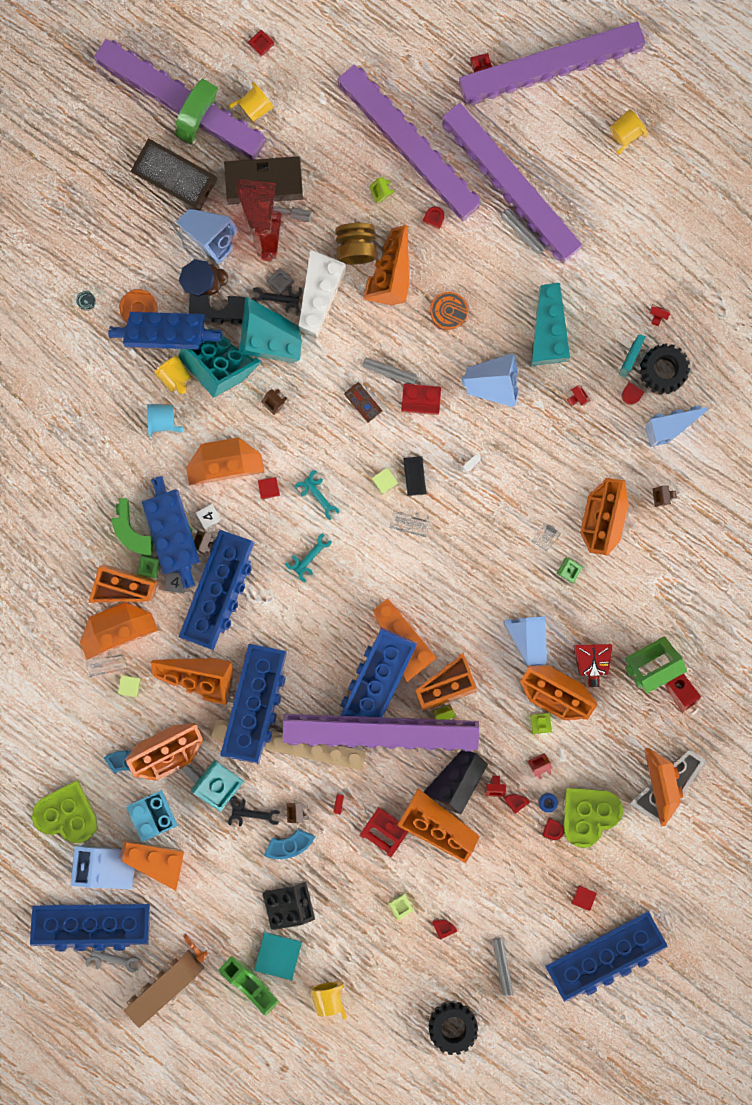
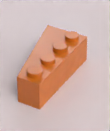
[397,788,480,863]

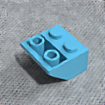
[126,790,178,842]

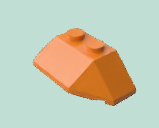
[186,437,265,486]
[580,478,629,556]
[80,602,158,660]
[520,666,598,720]
[125,723,203,781]
[644,748,683,827]

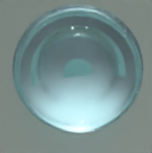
[76,291,96,311]

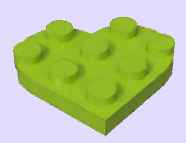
[32,780,98,843]
[563,788,623,848]

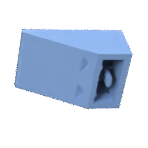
[645,405,708,447]
[71,845,135,889]

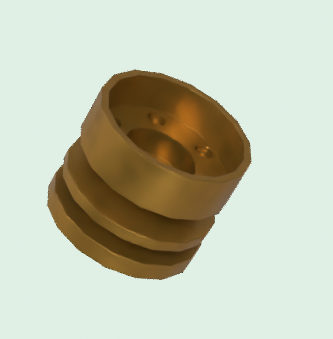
[335,223,377,265]

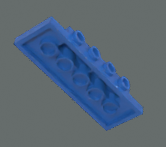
[179,529,255,650]
[340,627,417,717]
[220,644,287,764]
[30,904,150,952]
[545,911,668,1003]

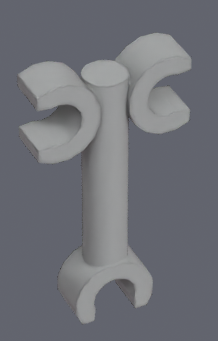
[86,947,140,973]

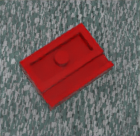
[401,384,441,415]

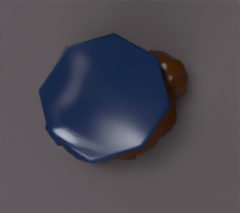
[179,259,229,296]

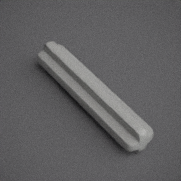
[501,209,545,254]
[362,357,417,384]
[492,937,513,996]

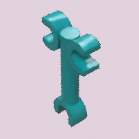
[294,470,339,520]
[285,533,332,582]

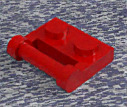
[359,807,408,858]

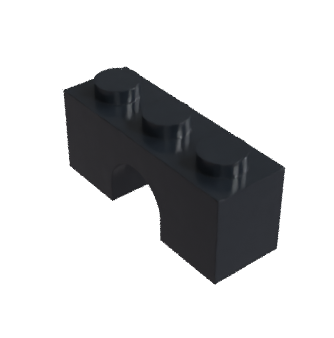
[189,294,246,326]

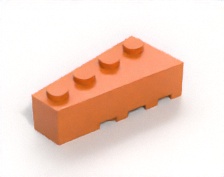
[373,598,436,683]

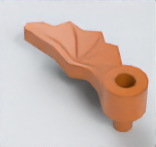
[183,933,209,963]

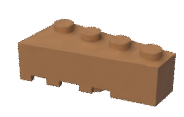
[124,950,204,1028]

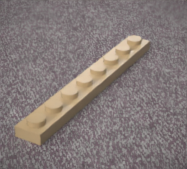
[211,719,366,771]

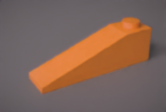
[363,225,409,305]
[151,658,233,705]

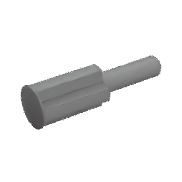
[273,206,312,222]

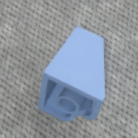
[176,209,238,265]
[462,353,518,407]
[503,616,547,666]

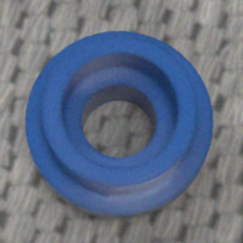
[538,793,558,813]

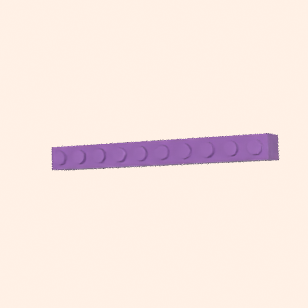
[459,21,645,105]
[94,39,266,160]
[337,64,480,222]
[442,102,582,263]
[283,714,479,752]

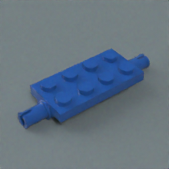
[108,312,222,349]
[142,476,200,589]

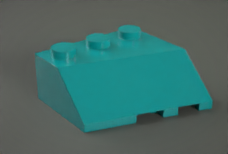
[239,297,302,363]
[178,328,261,398]

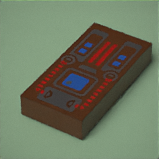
[344,382,383,423]

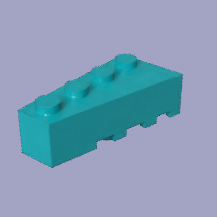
[530,283,570,366]

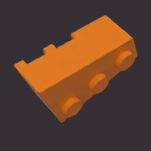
[88,564,158,603]
[415,653,477,712]
[120,839,184,891]

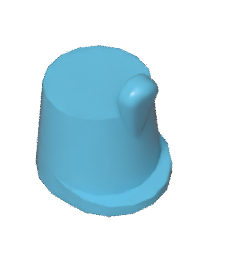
[147,404,184,437]

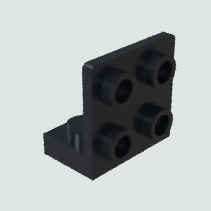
[263,881,315,930]

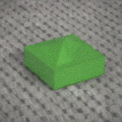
[137,555,160,579]
[556,557,583,584]

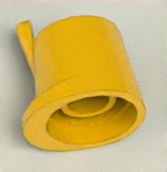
[229,82,274,122]
[609,109,648,155]
[154,356,191,394]
[310,981,347,1020]

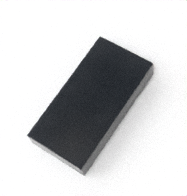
[403,456,426,496]

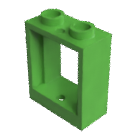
[624,636,687,694]

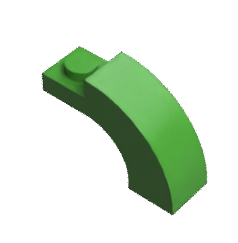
[175,78,218,145]
[112,498,153,556]
[219,956,280,1016]

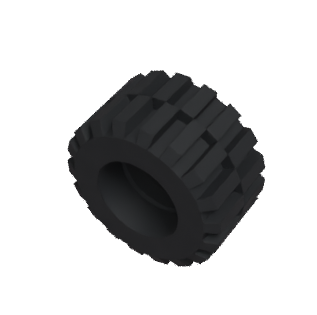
[639,344,690,395]
[428,1001,478,1055]

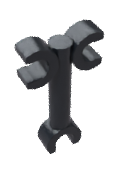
[252,286,302,315]
[228,797,280,827]

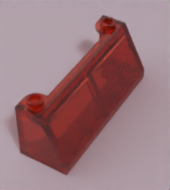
[235,179,282,261]

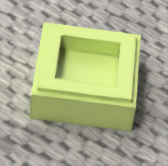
[372,467,398,494]
[118,675,141,697]
[388,893,414,920]

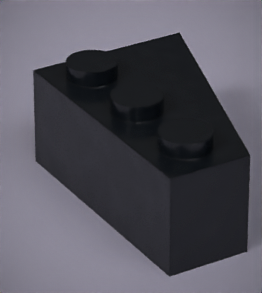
[424,750,488,814]

